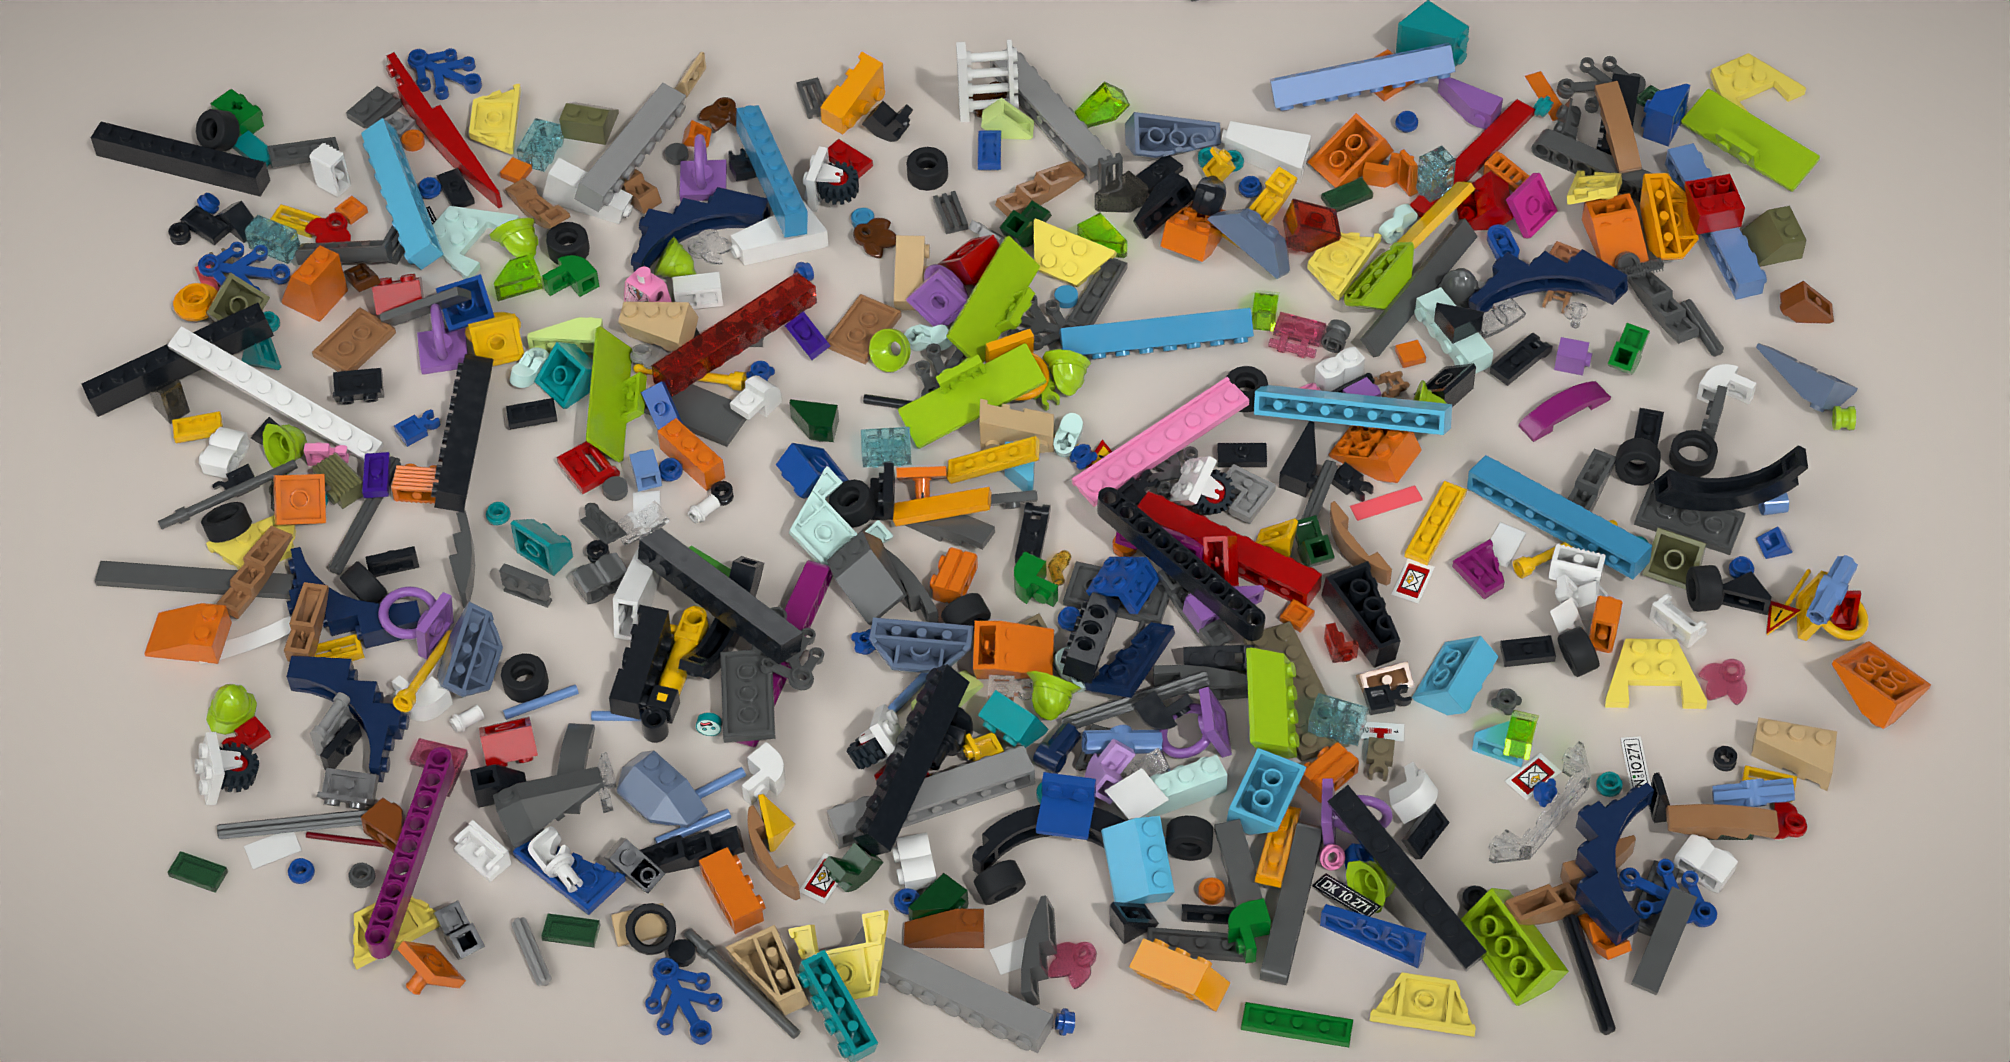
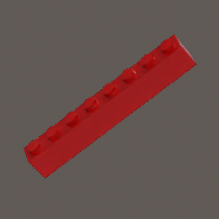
[1137,491,1322,607]

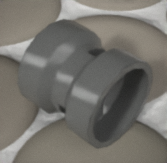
[1321,319,1351,353]

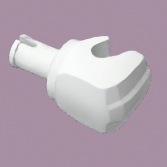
[528,826,583,893]

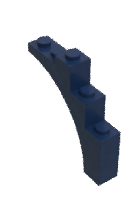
[631,187,771,272]
[1469,249,1628,314]
[286,547,421,649]
[286,656,409,782]
[1575,783,1654,946]

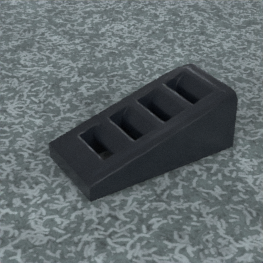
[1648,772,1670,823]

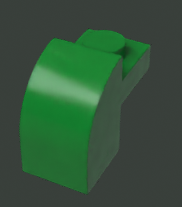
[542,255,600,297]
[1608,323,1650,375]
[1014,551,1058,607]
[1227,898,1271,964]

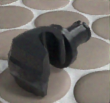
[1192,176,1226,216]
[930,707,973,770]

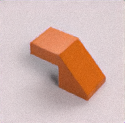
[1362,152,1414,188]
[1577,913,1632,960]

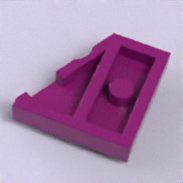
[1452,539,1505,600]

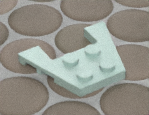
[433,206,519,279]
[789,466,893,565]

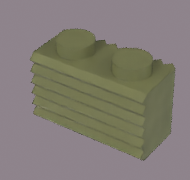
[312,452,363,509]

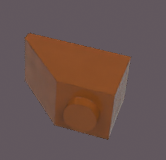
[1780,281,1834,324]
[361,798,404,853]

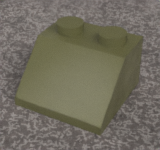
[559,102,619,145]
[1741,205,1806,267]

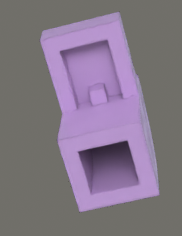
[1085,738,1136,804]

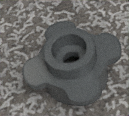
[1491,688,1522,715]

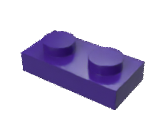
[785,311,830,360]
[362,452,391,498]

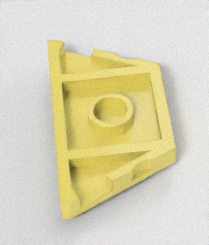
[469,84,521,154]
[1567,171,1622,205]
[1034,218,1117,287]
[1307,231,1382,301]
[206,515,296,570]
[353,895,440,970]
[1370,972,1476,1037]

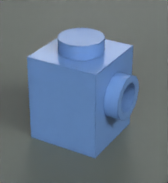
[629,449,662,492]

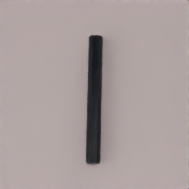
[1563,914,1616,1035]

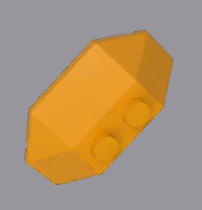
[1640,173,1699,260]

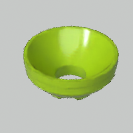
[869,328,911,372]

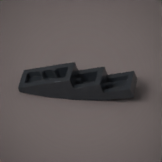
[640,825,745,874]

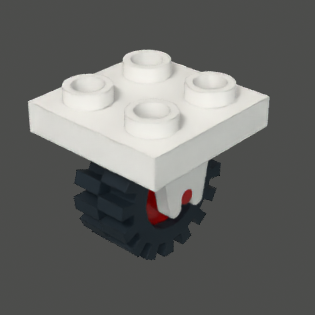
[803,146,859,212]
[1169,456,1235,515]
[846,704,903,769]
[195,732,259,805]

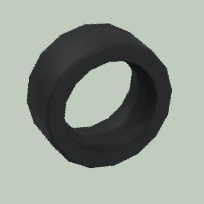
[1669,430,1718,477]
[201,502,252,543]
[625,903,676,955]

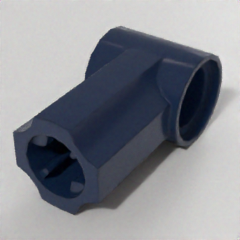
[1033,723,1081,774]

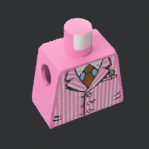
[624,267,672,302]

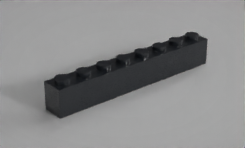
[90,121,271,197]
[81,303,274,417]
[431,354,494,513]
[638,528,803,664]
[852,664,970,856]
[1327,785,1487,971]

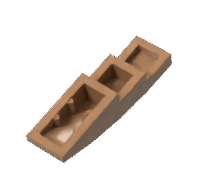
[1594,81,1642,173]
[995,161,1085,217]
[216,525,293,619]
[1666,804,1779,840]

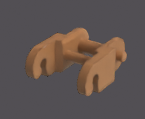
[1542,290,1573,314]
[1374,371,1410,398]

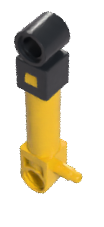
[641,606,709,743]

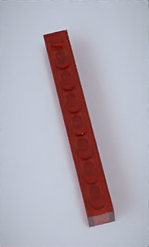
[651,272,817,397]

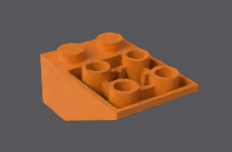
[1582,193,1649,268]
[1160,201,1226,262]
[1329,425,1422,483]
[973,621,1054,679]

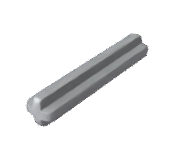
[512,917,552,986]

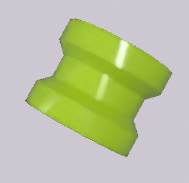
[1832,406,1856,430]

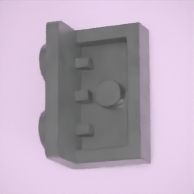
[317,768,379,810]

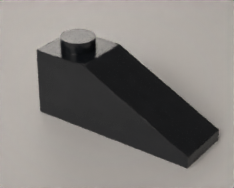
[1133,172,1195,239]
[1279,421,1318,498]

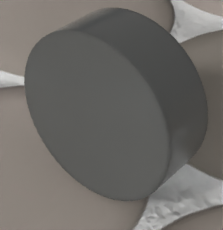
[665,143,689,165]
[1615,251,1640,269]
[603,476,628,501]

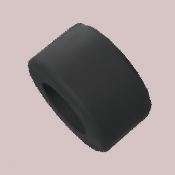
[196,109,240,151]
[906,146,948,191]
[546,222,590,265]
[1226,366,1268,413]
[1615,438,1661,486]
[829,479,877,528]
[340,561,387,603]
[1686,565,1723,612]
[941,593,991,628]
[1557,626,1600,677]
[501,653,549,703]
[1165,815,1213,861]
[973,860,1026,905]

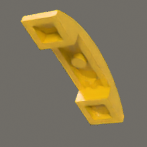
[1221,166,1298,248]

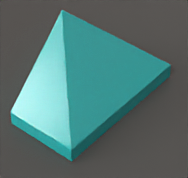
[242,337,281,370]

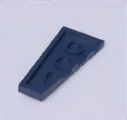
[1085,622,1175,698]

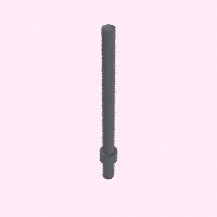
[158,459,298,529]
[684,928,801,1039]

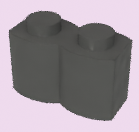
[572,553,628,604]

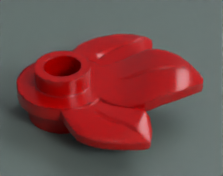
[305,212,351,243]
[1772,802,1807,839]

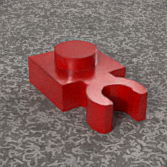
[222,716,271,750]

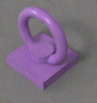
[679,134,727,202]
[906,264,969,327]
[417,304,468,375]
[378,586,454,659]
[1159,687,1232,759]
[1321,778,1393,846]

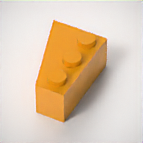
[820,52,885,135]
[1129,938,1230,1012]

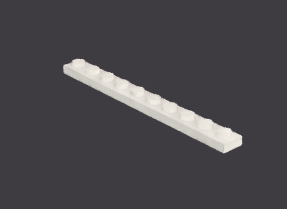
[167,326,384,461]

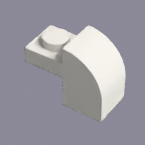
[1697,364,1757,404]
[730,375,782,420]
[1555,575,1608,620]
[392,675,453,721]
[742,742,785,805]
[1389,762,1438,824]

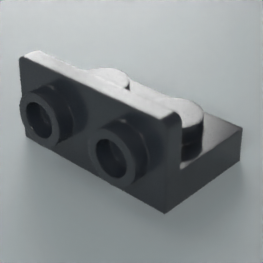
[870,463,895,520]

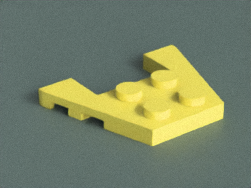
[1710,53,1806,112]
[1605,639,1707,709]
[788,910,889,1000]

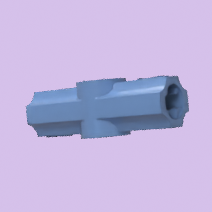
[1806,555,1858,625]
[1081,725,1163,754]
[1712,778,1795,807]

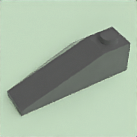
[493,767,604,848]

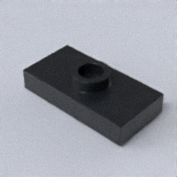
[1134,155,1183,194]
[436,168,475,208]
[180,205,231,245]
[506,398,558,430]
[1217,443,1267,467]
[365,546,419,577]
[320,718,362,770]
[1401,804,1450,859]

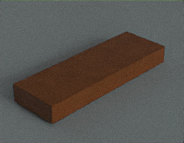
[343,263,381,292]

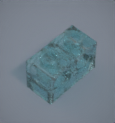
[517,118,564,172]
[1416,146,1456,202]
[244,215,300,264]
[861,427,912,468]
[1308,693,1368,746]

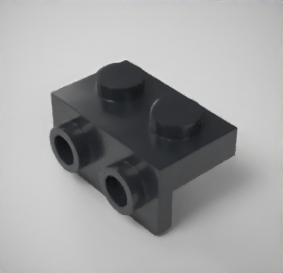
[333,368,384,405]

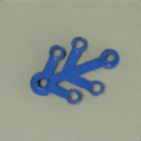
[408,48,482,100]
[198,242,290,291]
[1618,859,1717,927]
[645,958,723,1045]

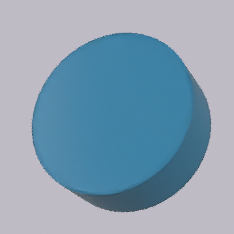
[851,208,875,228]
[1054,285,1078,308]

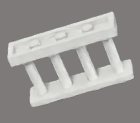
[956,40,1019,122]

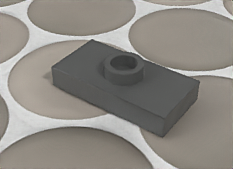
[991,490,1038,509]

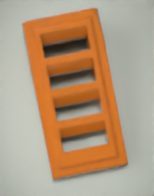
[1397,149,1424,197]
[1483,151,1529,192]

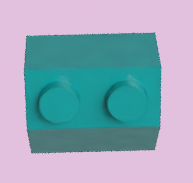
[534,342,593,409]
[510,519,573,576]
[978,690,1049,748]

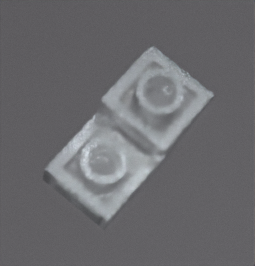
[1479,298,1526,339]
[1120,748,1172,779]

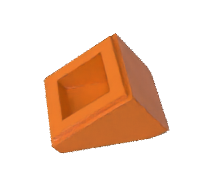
[682,120,712,148]

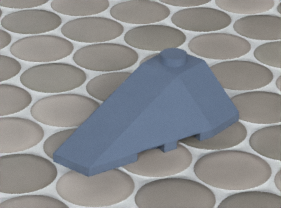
[1125,112,1221,158]
[1756,343,1858,412]

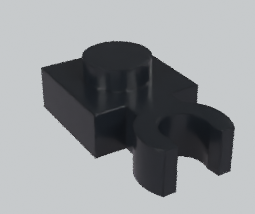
[728,148,758,181]
[1331,462,1374,502]
[212,464,260,497]
[1118,469,1160,506]
[1363,684,1412,715]

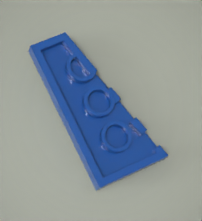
[513,840,626,915]
[1320,904,1426,968]

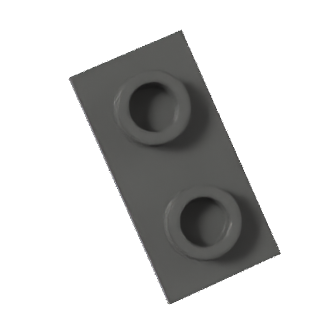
[1553,98,1581,140]
[580,503,627,545]

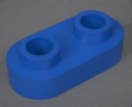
[1487,225,1520,260]

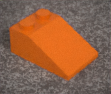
[1308,113,1394,190]
[144,603,232,664]

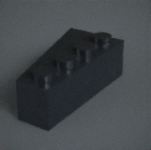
[1321,561,1401,668]
[609,605,675,720]

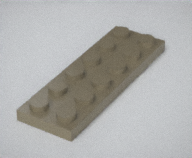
[1243,622,1350,761]

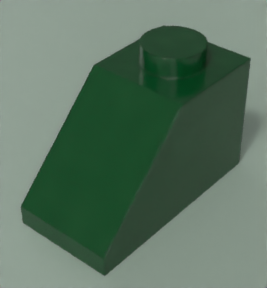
[789,399,839,443]
[908,873,969,921]

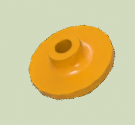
[173,283,218,321]

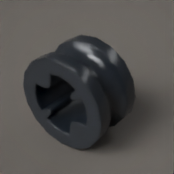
[168,222,191,245]
[711,481,734,506]
[587,540,610,563]
[1713,746,1737,772]

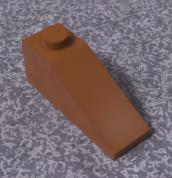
[904,909,985,948]

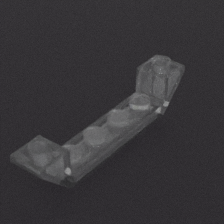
[1488,741,1591,863]

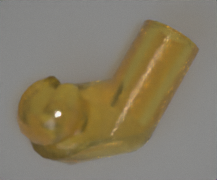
[1048,550,1072,586]

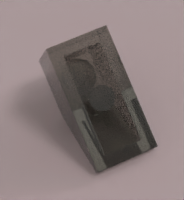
[1095,171,1148,213]
[150,379,190,424]

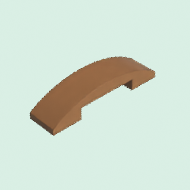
[505,178,571,229]
[1329,501,1392,586]
[748,805,800,901]

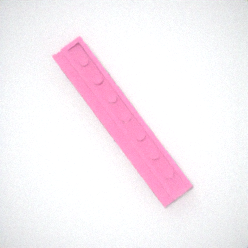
[1072,377,1249,507]

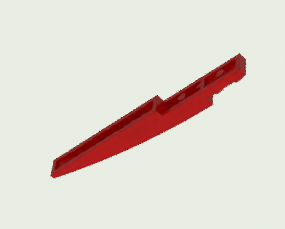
[386,52,503,209]

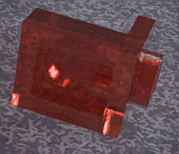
[1324,623,1359,663]

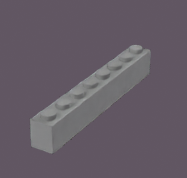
[990,46,1114,183]
[574,83,686,212]
[827,746,1035,849]
[850,926,1053,1053]

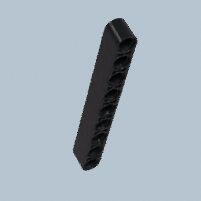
[1097,487,1266,641]

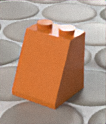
[282,245,348,322]

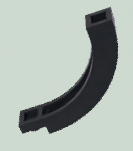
[1654,445,1808,511]
[678,556,765,679]
[972,805,1125,875]

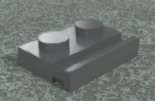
[346,86,402,128]
[1701,385,1728,439]
[499,563,552,608]

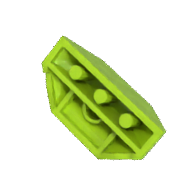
[1343,242,1414,310]

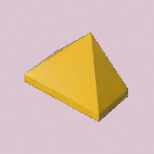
[1255,518,1298,557]
[758,794,795,852]

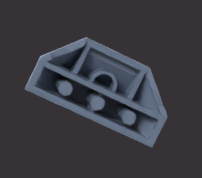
[1208,208,1290,279]
[437,602,503,697]
[869,617,974,673]
[617,751,708,828]

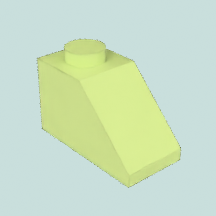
[981,98,1034,140]

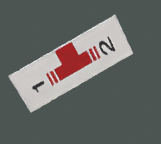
[1357,721,1404,742]

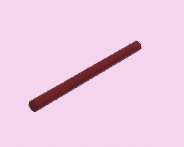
[306,832,385,848]

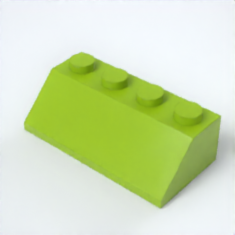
[1246,648,1300,759]
[1460,888,1569,1006]

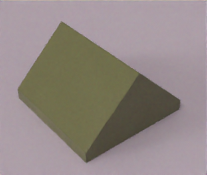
[206,272,270,322]
[1642,527,1707,590]

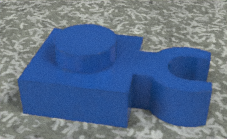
[394,409,441,447]

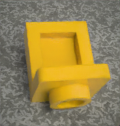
[1202,147,1236,182]
[963,732,1004,762]

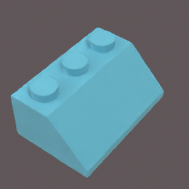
[1412,636,1499,715]
[1227,748,1306,835]
[1101,816,1175,904]

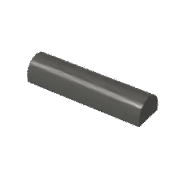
[295,240,393,265]

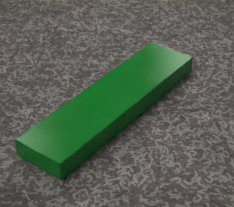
[1241,1002,1354,1048]

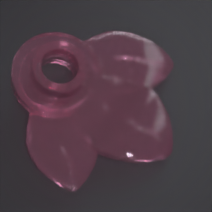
[1699,659,1747,705]
[1048,942,1097,989]

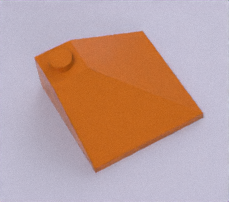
[1832,641,1931,729]

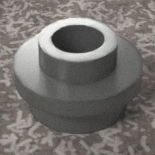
[348,862,376,888]

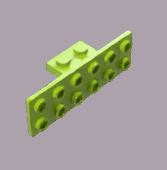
[1681,89,1820,192]
[946,236,1040,363]
[586,326,647,463]
[898,343,1047,449]

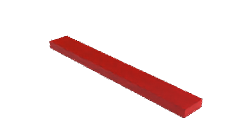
[1410,99,1536,218]

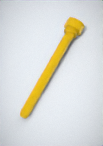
[633,364,747,391]
[1513,520,1618,579]
[393,630,452,712]

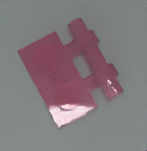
[1268,312,1326,359]

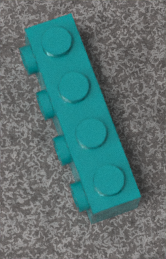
[797,949,878,1062]

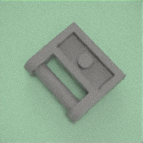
[310,692,352,756]

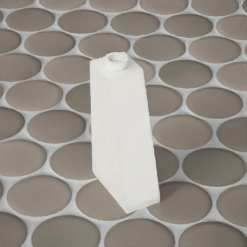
[1221,121,1311,184]
[543,158,633,224]
[730,201,828,266]
[613,546,661,640]

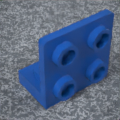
[1086,557,1160,614]
[1036,772,1096,840]

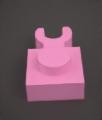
[304,442,350,466]

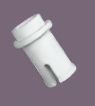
[688,494,720,523]
[450,705,485,733]

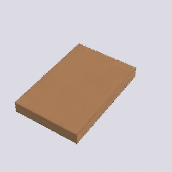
[826,294,902,365]
[312,307,396,372]

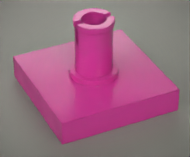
[1506,173,1558,238]

